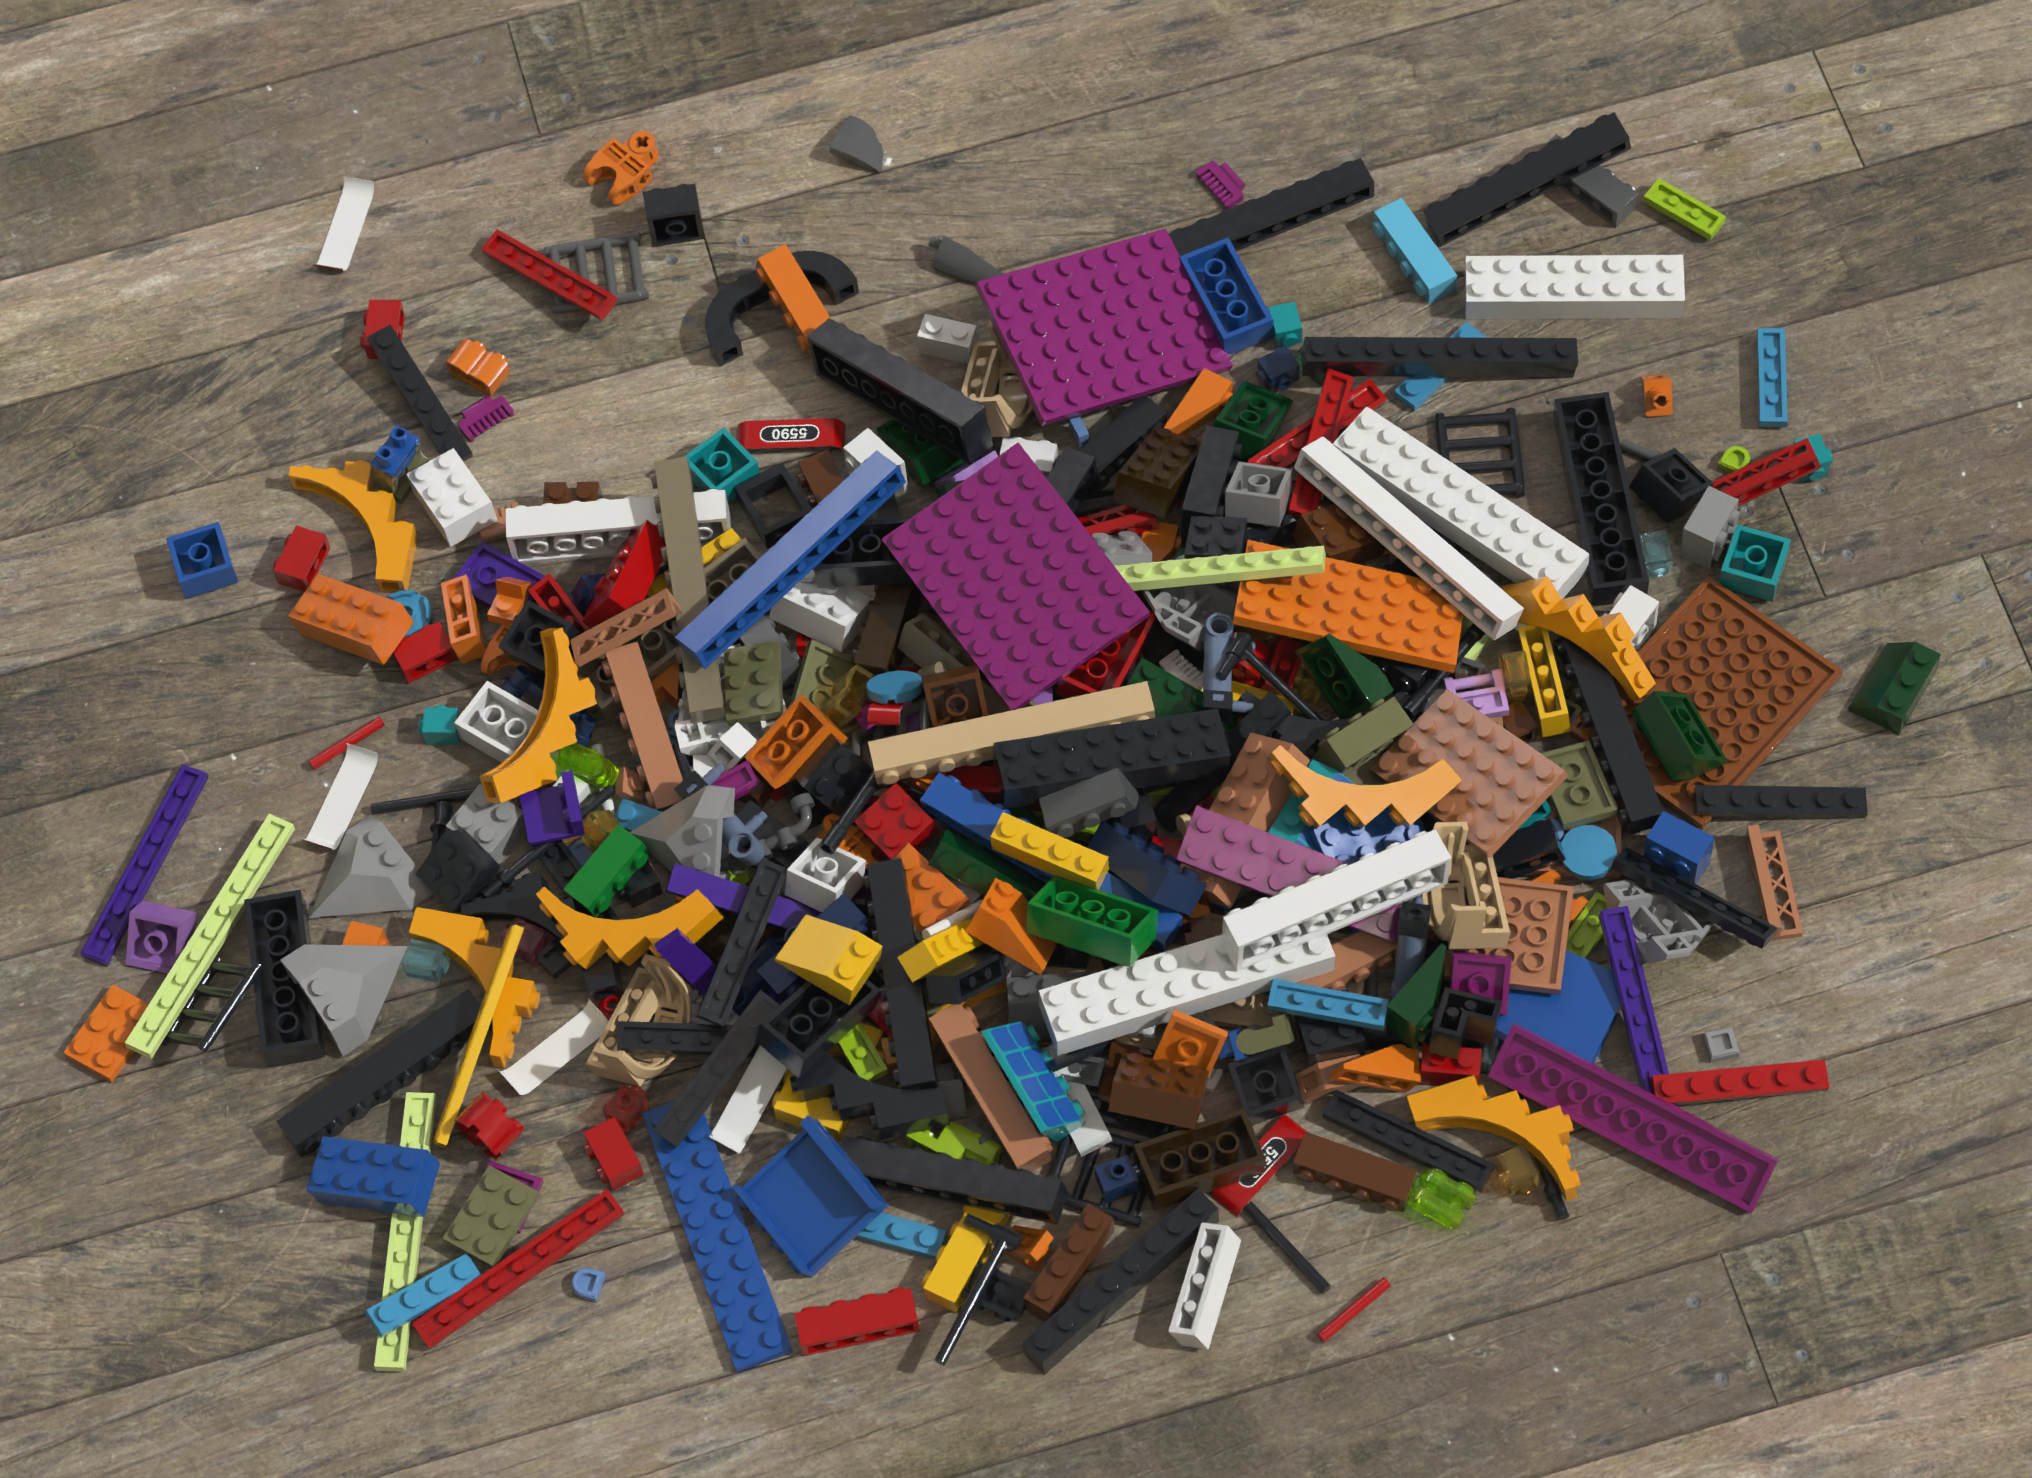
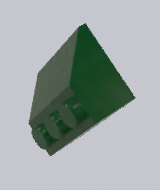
[1848,642,1941,735]
[1631,691,1728,781]

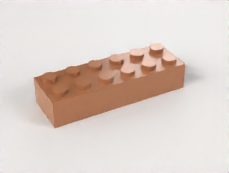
[1181,733,1310,909]
[929,1004,1053,1172]

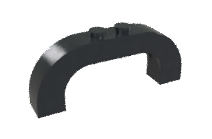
[705,251,859,367]

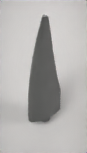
[929,236,1005,284]

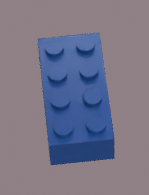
[1179,237,1274,355]
[306,1136,440,1217]

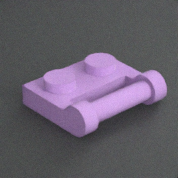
[1444,669,1509,718]

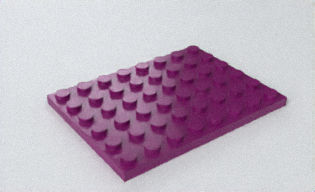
[975,229,1233,426]
[882,442,1151,711]

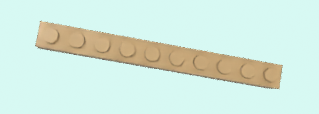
[868,681,1155,784]

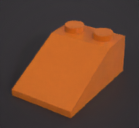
[744,695,848,789]
[965,878,1058,975]

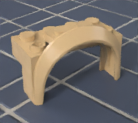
[961,319,1033,437]
[1421,822,1510,949]
[586,954,693,1087]

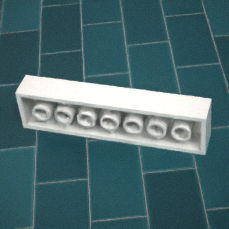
[1465,255,1685,319]
[506,489,731,564]
[1222,829,1451,972]

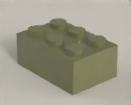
[1313,697,1414,776]

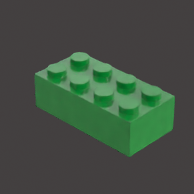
[1026,875,1158,967]

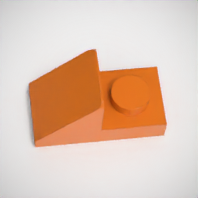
[487,577,534,627]
[651,662,682,709]
[1004,1225,1054,1272]

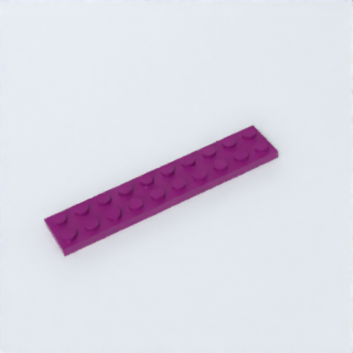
[1488,1023,1779,1213]

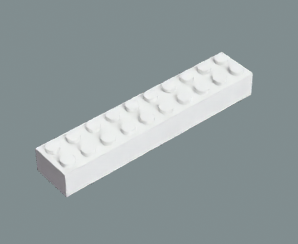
[1333,406,1589,599]
[1039,934,1336,1056]

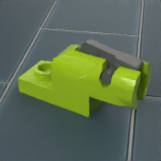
[906,1122,1004,1165]

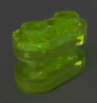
[557,743,619,789]
[1407,1168,1476,1229]

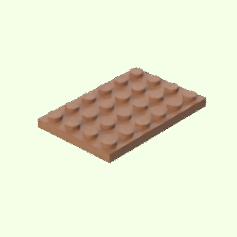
[1370,689,1568,858]

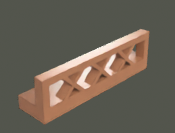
[570,588,682,667]
[1745,824,1803,941]

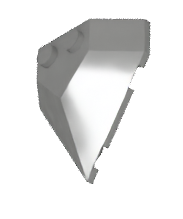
[1140,581,1240,652]
[630,785,735,880]
[308,815,434,920]
[1603,880,1714,964]
[280,944,408,1057]

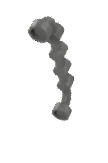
[666,793,815,875]

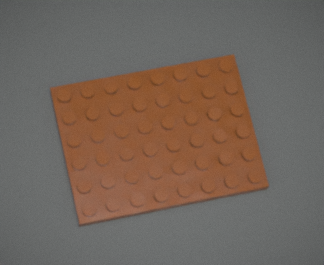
[1569,576,1843,830]

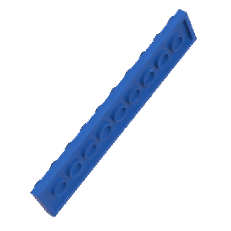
[642,1100,793,1373]

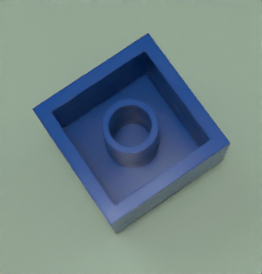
[166,521,238,599]
[1644,811,1714,884]

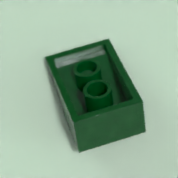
[1213,381,1293,462]
[876,419,965,486]
[1295,633,1394,719]
[1386,943,1446,1049]

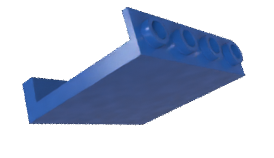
[1487,951,1621,1064]
[732,1115,889,1277]

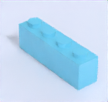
[1372,198,1457,304]

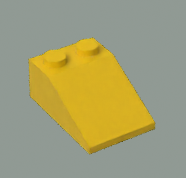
[775,915,883,1005]

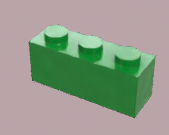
[563,824,651,918]

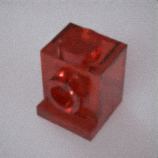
[602,1084,649,1134]

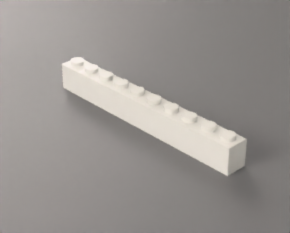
[1294,437,1524,640]

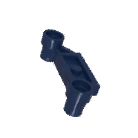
[501,665,597,748]
[731,925,798,1017]

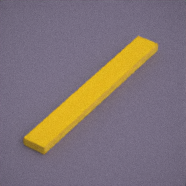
[432,925,524,1148]

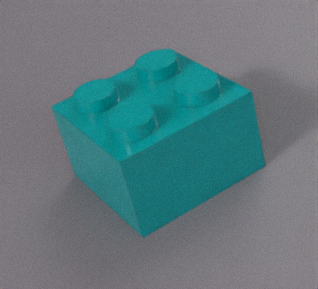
[684,427,760,503]
[1719,524,1791,602]

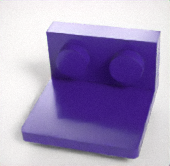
[520,770,585,845]

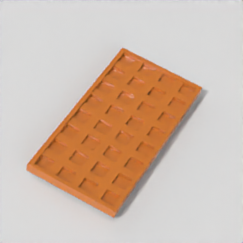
[1232,540,1463,673]

